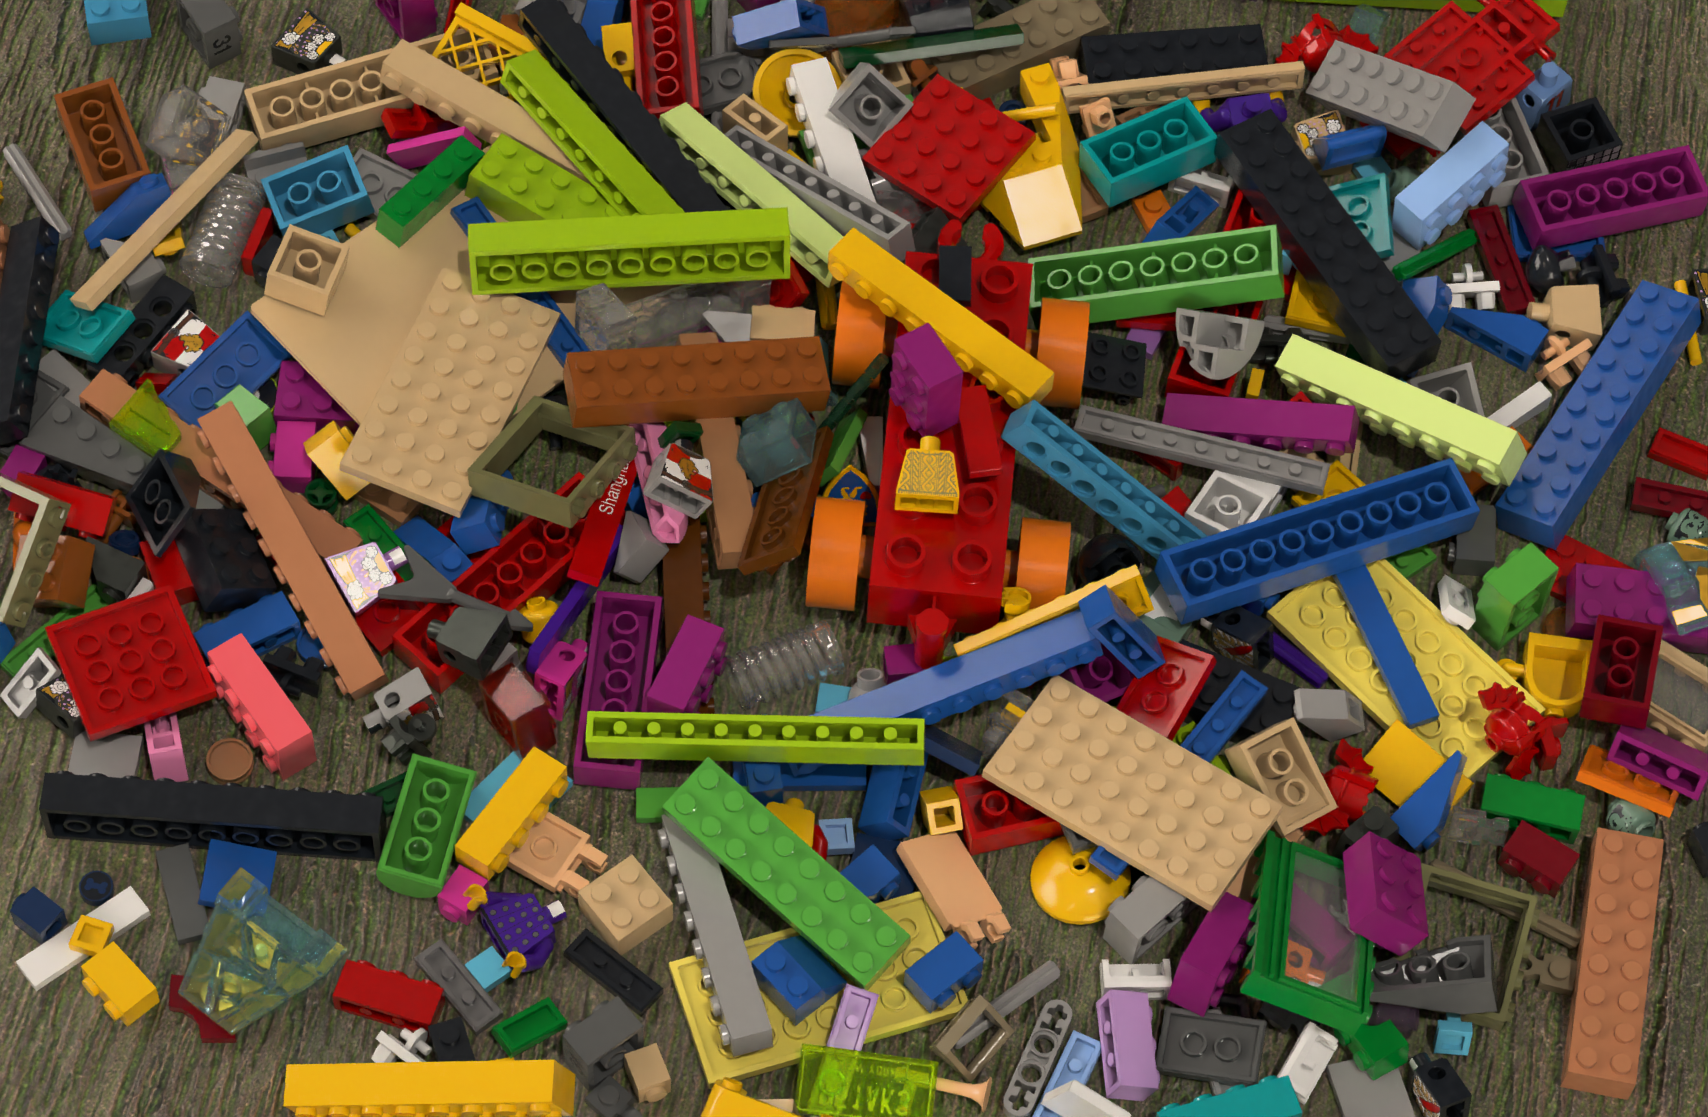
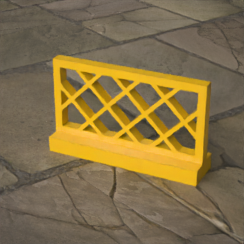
[432,2,546,101]

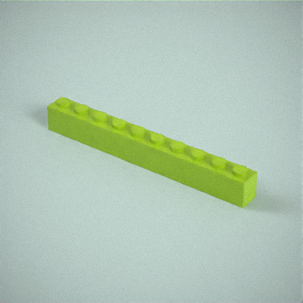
[585,711,925,766]

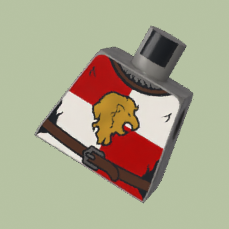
[151,309,220,377]
[643,439,714,519]
[362,667,445,735]

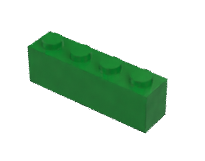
[376,135,485,248]

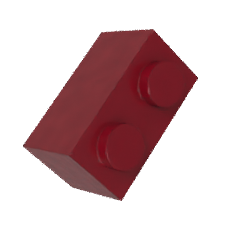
[1497,820,1580,898]

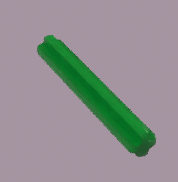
[1392,228,1477,281]

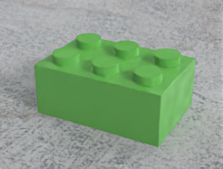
[1471,542,1559,652]

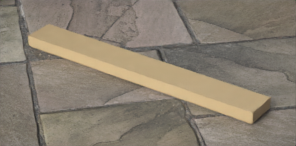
[1062,61,1305,114]
[70,129,259,311]

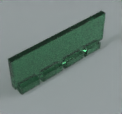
[816,353,889,431]

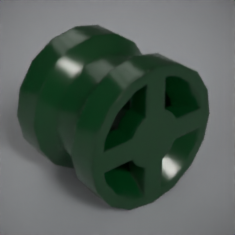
[305,478,339,515]

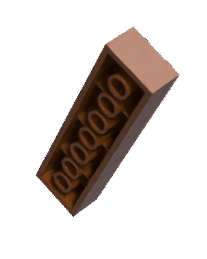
[563,336,831,428]

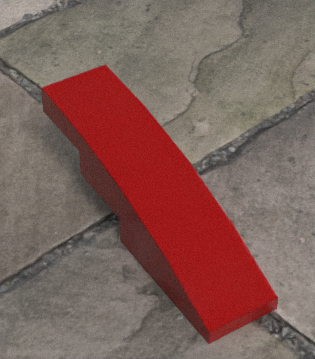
[381,93,500,139]

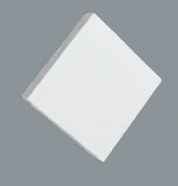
[1041,1080,1131,1117]

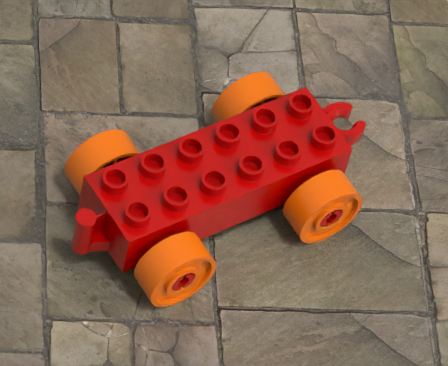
[805,219,1090,669]

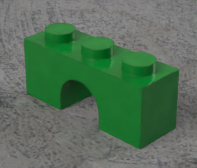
[1318,970,1409,1081]

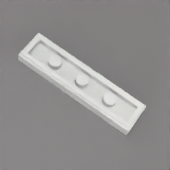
[16,886,151,991]

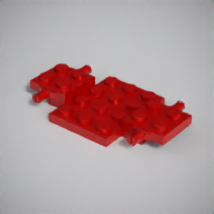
[1359,0,1560,162]

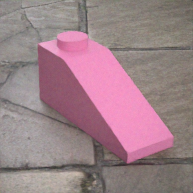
[144,712,189,782]

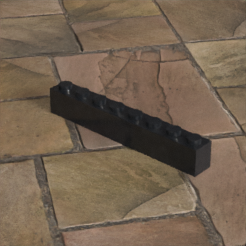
[0,216,60,446]

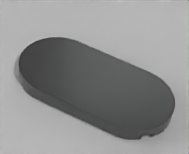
[699,51,759,116]

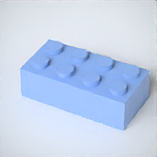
[1392,121,1510,251]

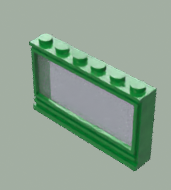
[1240,830,1376,1035]

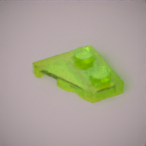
[109,379,182,457]

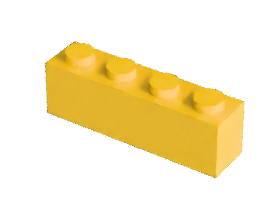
[454,746,569,881]

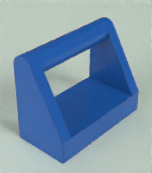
[1312,125,1387,171]

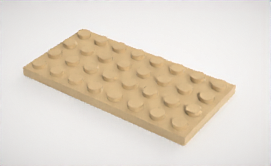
[339,267,561,518]
[982,675,1283,912]

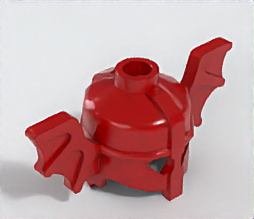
[1274,13,1379,73]
[1478,682,1552,780]
[1302,738,1379,836]

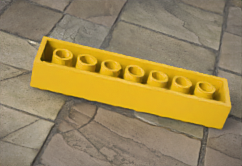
[283,1060,576,1117]

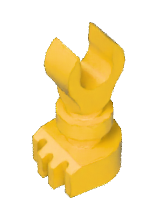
[999,587,1032,623]

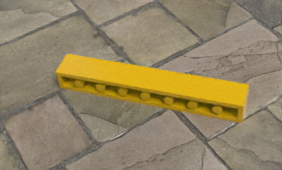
[828,227,1054,409]

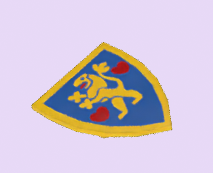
[822,465,879,527]

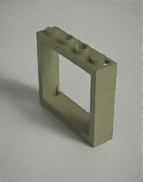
[467,395,638,528]
[0,473,71,628]
[1392,863,1540,1031]

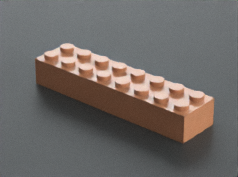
[1560,827,1664,1100]

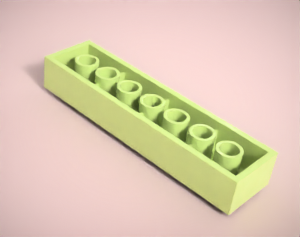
[1275,334,1527,487]

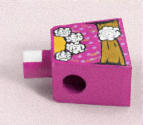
[532,639,589,722]

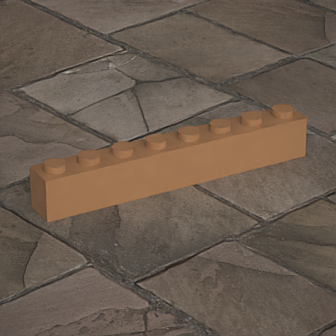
[676,332,755,570]

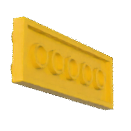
[953,565,1154,657]

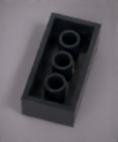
[1180,639,1301,744]

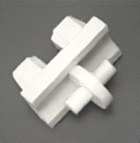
[1446,263,1500,313]
[371,1028,432,1063]

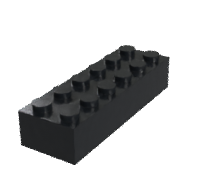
[1078,24,1268,98]

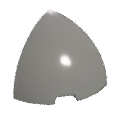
[1176,308,1265,380]

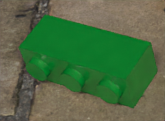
[1476,773,1586,845]

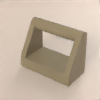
[929,994,1015,1084]

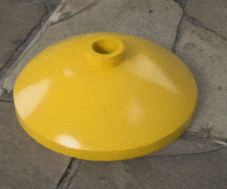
[752,48,842,138]
[1030,835,1131,925]

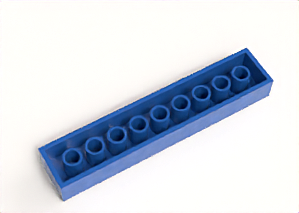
[1495,280,1701,550]
[1154,458,1480,625]

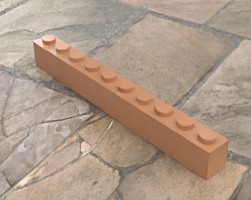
[79,369,363,576]
[197,401,390,701]

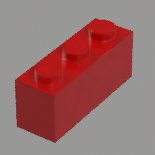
[8,471,118,540]
[332,959,446,1037]

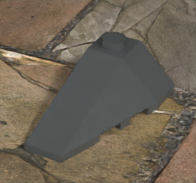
[1370,934,1497,1014]

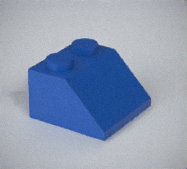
[751,935,847,1026]

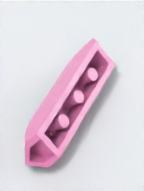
[628,422,688,543]

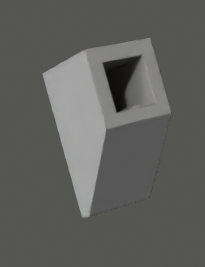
[1293,688,1365,742]

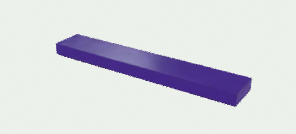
[526,524,623,674]

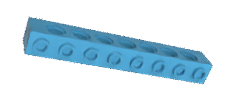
[1001,400,1207,560]

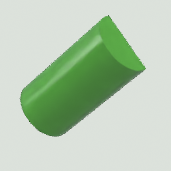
[376,753,477,898]

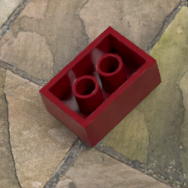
[1579,614,1664,729]

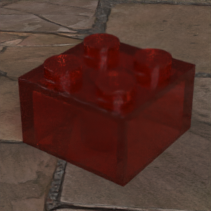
[478,662,557,761]

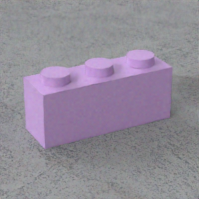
[1096,989,1160,1101]

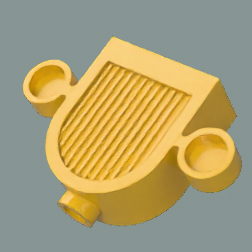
[1497,632,1593,718]

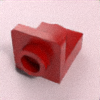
[1534,716,1569,771]

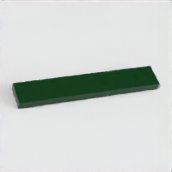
[838,24,1024,69]

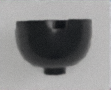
[1077,533,1144,586]

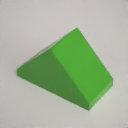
[214,384,277,450]

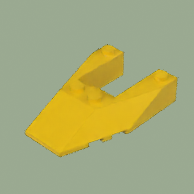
[960,63,1082,250]

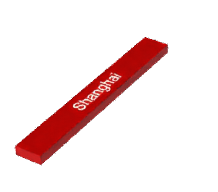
[567,424,637,587]

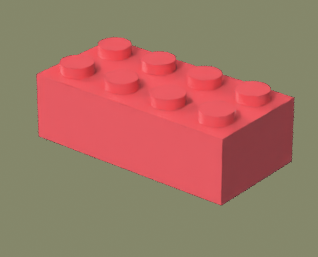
[206,633,317,781]

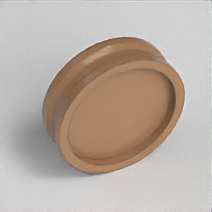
[206,738,254,785]

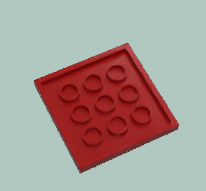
[862,74,1036,224]
[45,584,218,742]

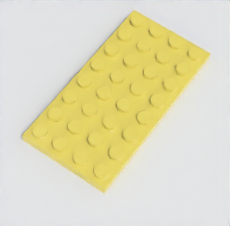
[1266,558,1546,779]
[669,891,968,1089]

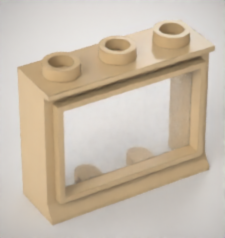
[1646,640,1708,753]

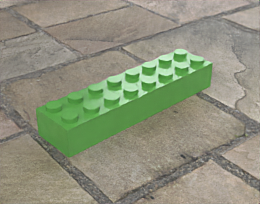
[1028,225,1285,330]
[662,757,911,991]

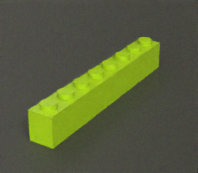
[500,49,685,216]

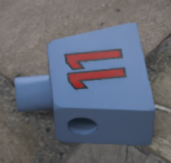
[1516,61,1573,132]

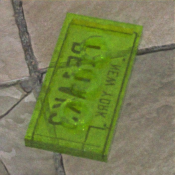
[794,1043,939,1117]

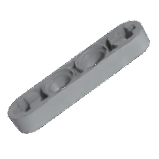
[1002,999,1073,1117]

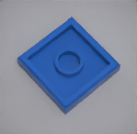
[198,839,277,918]

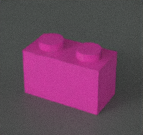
[268,421,317,493]

